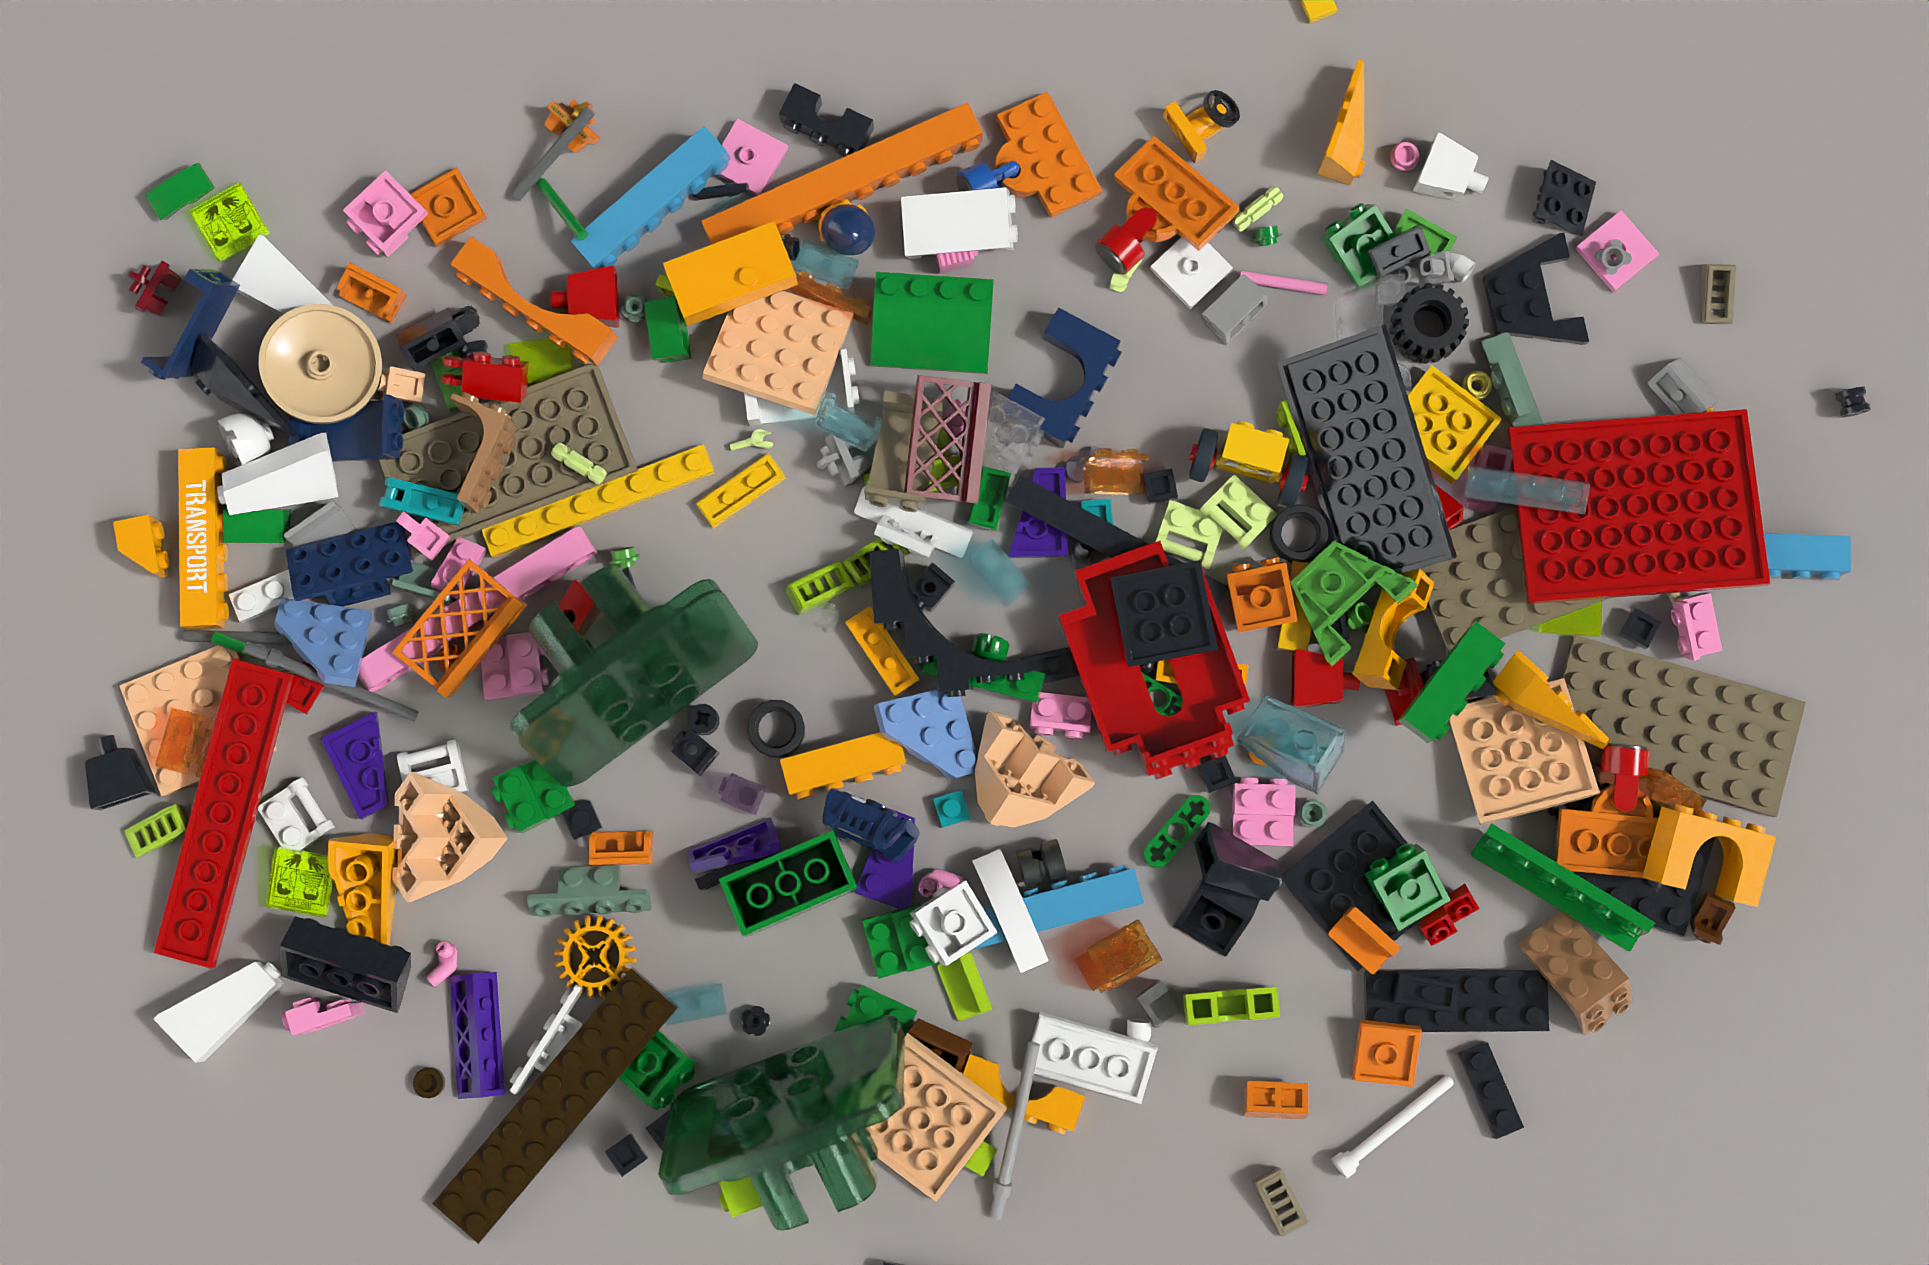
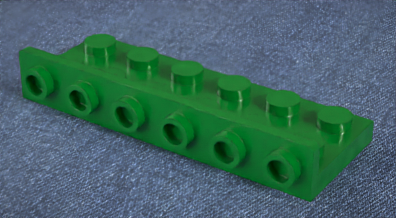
[1471,823,1655,952]

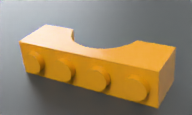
[1353,569,1434,690]
[962,1053,1086,1135]

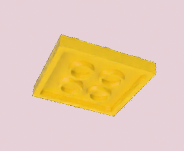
[1408,365,1502,484]

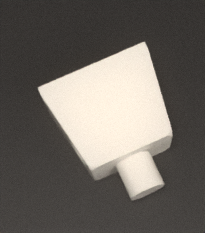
[1413,132,1489,201]

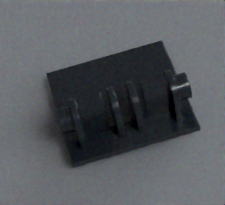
[1532,160,1596,236]

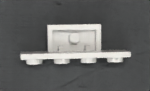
[854,487,973,558]
[510,985,585,1094]

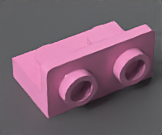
[1671,592,1722,661]
[1029,692,1092,739]

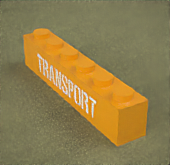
[178,447,229,630]

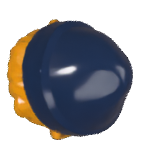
[818,199,875,255]

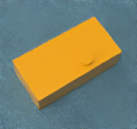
[663,221,798,326]

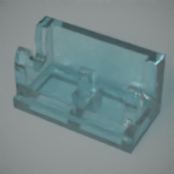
[814,392,883,452]

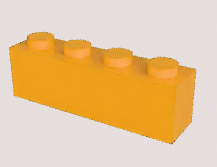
[780,732,907,800]

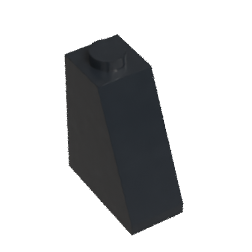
[1194,822,1283,901]

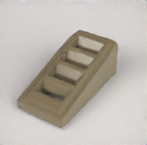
[1700,264,1736,324]
[1252,1167,1309,1237]

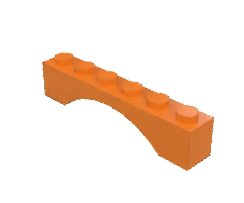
[450,236,618,366]

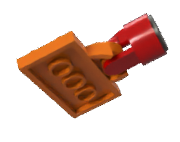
[1095,136,1239,274]
[1554,743,1658,878]

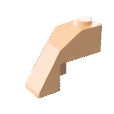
[975,711,1095,827]
[392,772,507,902]

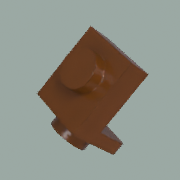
[1690,891,1736,945]

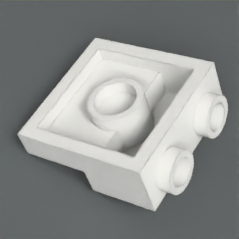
[909,880,997,966]

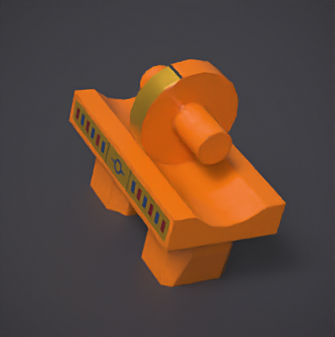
[544,100,600,153]

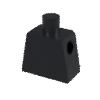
[85,735,156,811]

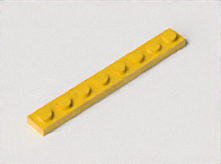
[482,444,715,558]

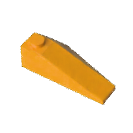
[1317,59,1366,185]
[1492,650,1609,749]
[328,833,398,946]

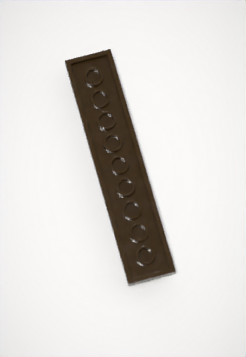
[432,967,679,1244]

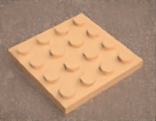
[703,291,853,416]
[120,645,278,797]
[1449,678,1600,826]
[838,1033,1007,1202]

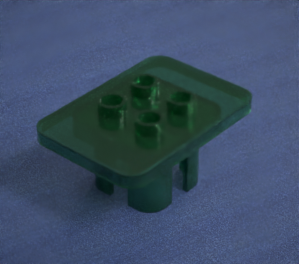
[510,566,758,787]
[658,1015,905,1231]

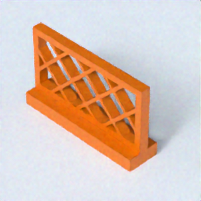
[392,559,528,698]

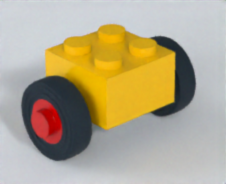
[1188,421,1308,508]

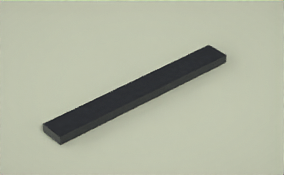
[1005,475,1229,610]

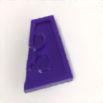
[1008,467,1068,559]
[321,711,389,820]
[855,809,915,909]
[687,817,782,873]

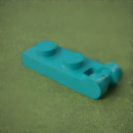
[378,477,465,527]

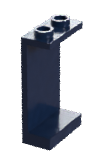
[141,269,240,380]
[288,394,404,462]

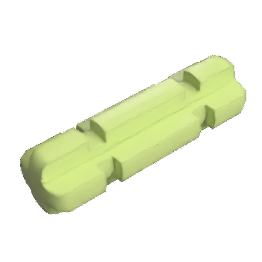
[1232,186,1283,232]
[551,443,607,485]

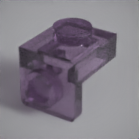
[718,773,767,815]

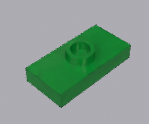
[968,466,1011,531]

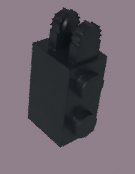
[396,305,480,371]

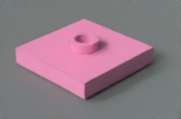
[719,118,789,196]
[1575,210,1659,292]

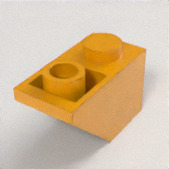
[113,514,170,578]

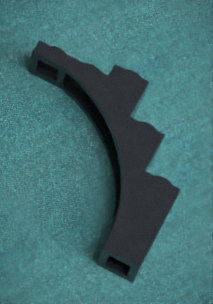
[869,549,1032,697]

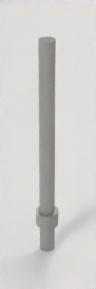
[990,1042,1040,1220]

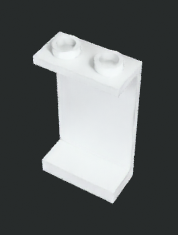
[901,188,1018,259]
[744,349,860,426]

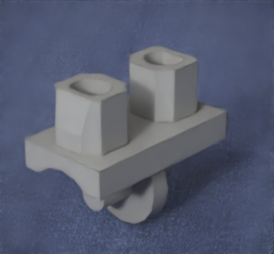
[1398,251,1454,293]
[817,427,870,486]

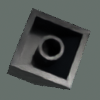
[1173,876,1260,957]

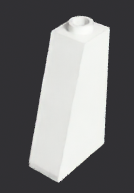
[233,234,332,316]
[217,433,339,515]
[154,962,284,1063]

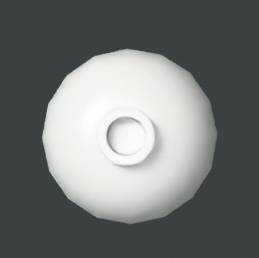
[217,413,274,467]

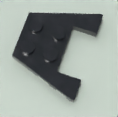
[1482,232,1589,345]

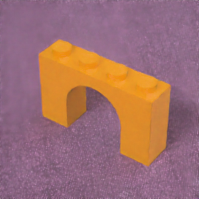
[1643,804,1776,907]

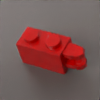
[441,352,529,403]

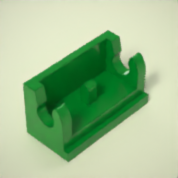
[644,296,692,363]
[223,509,291,543]

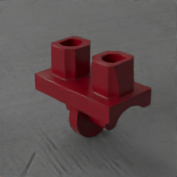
[127,260,182,316]

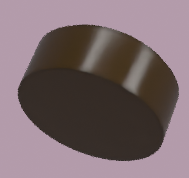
[413,1067,446,1099]

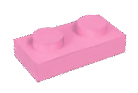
[431,538,486,600]

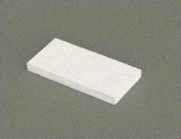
[1031,1012,1158,1104]

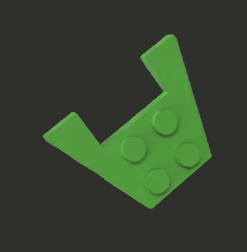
[1290,541,1418,666]

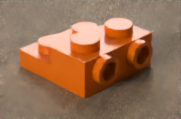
[1227,557,1298,633]

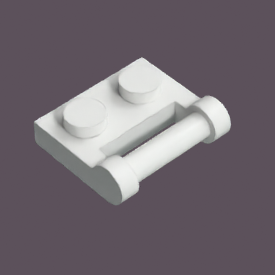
[397,739,469,793]
[258,777,335,852]

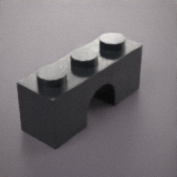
[779,83,874,157]

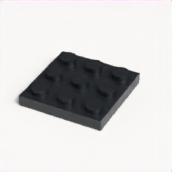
[1110,560,1218,667]

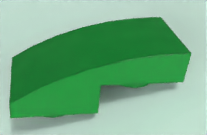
[145,163,215,220]

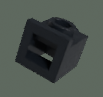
[911,562,955,612]
[671,729,720,776]

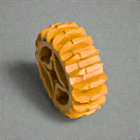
[554,915,637,998]

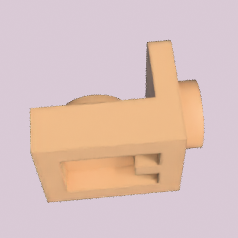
[377,366,425,403]

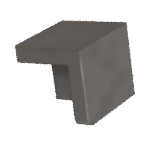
[1135,980,1179,1028]

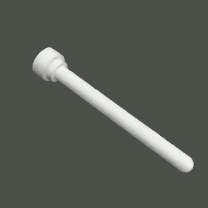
[1331,1076,1453,1179]

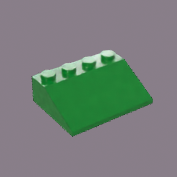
[870,272,994,374]

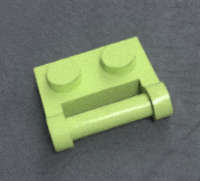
[1200,475,1278,550]
[1155,500,1223,569]

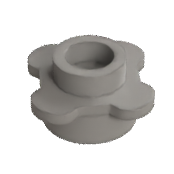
[1596,239,1632,275]

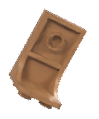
[450,392,517,514]
[1517,911,1632,1035]

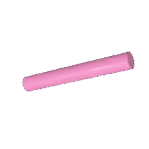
[1239,270,1328,295]

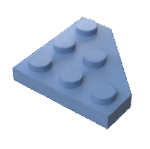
[275,598,372,687]
[873,689,978,780]

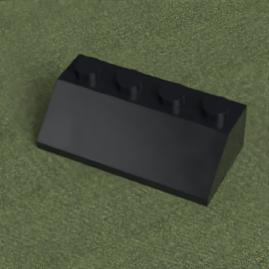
[280,916,411,1013]

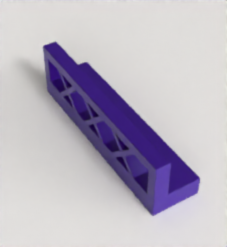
[450,972,505,1099]

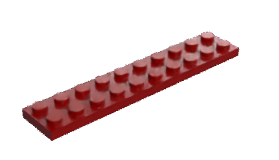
[154,659,294,969]

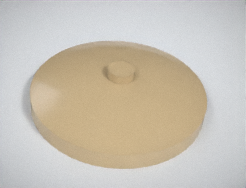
[259,304,382,424]

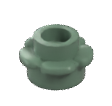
[620,294,647,322]
[403,402,429,430]
[386,604,415,627]
[1297,798,1327,828]

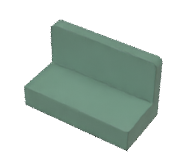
[391,562,457,604]

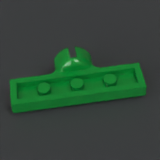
[922,633,1046,703]

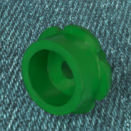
[1253,225,1282,247]

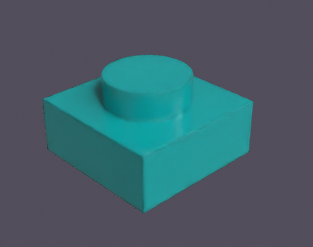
[1081,499,1113,524]
[933,790,971,828]

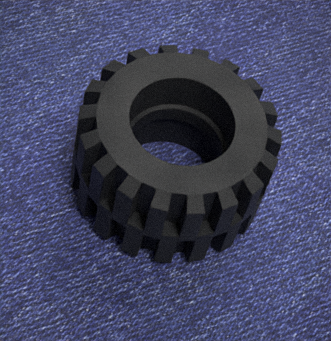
[1389,283,1469,364]

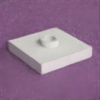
[1150,237,1233,310]

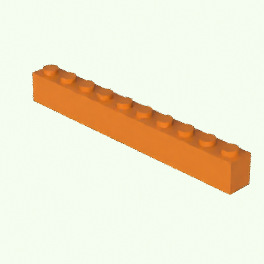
[701,102,983,245]

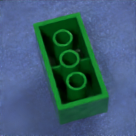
[719,830,858,937]

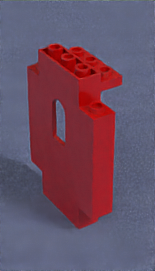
[1058,541,1250,780]

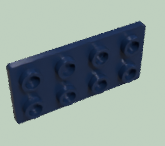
[286,521,413,607]

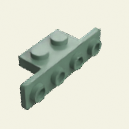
[1481,333,1544,427]
[527,865,652,917]

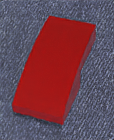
[1419,884,1480,946]

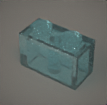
[969,538,1031,607]

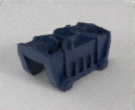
[822,788,920,863]

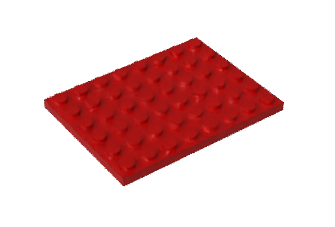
[1507,409,1771,604]

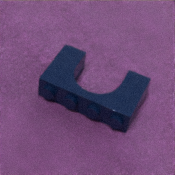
[1001,307,1122,448]

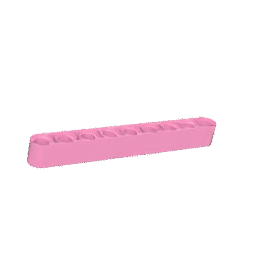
[358,526,597,692]

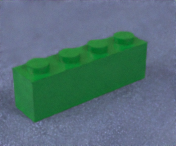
[1398,621,1506,743]

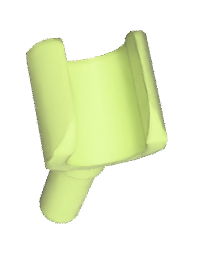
[1109,259,1142,292]
[730,429,773,451]

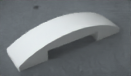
[972,849,1049,973]

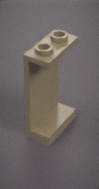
[864,390,944,512]

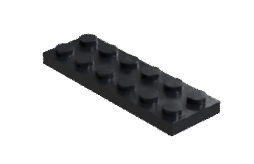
[1364,970,1550,1032]

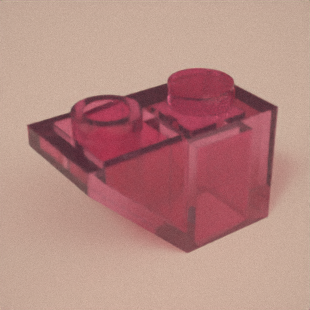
[1465,444,1514,514]

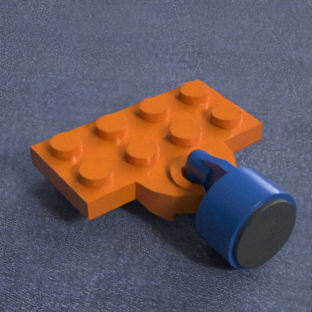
[956,91,1102,219]

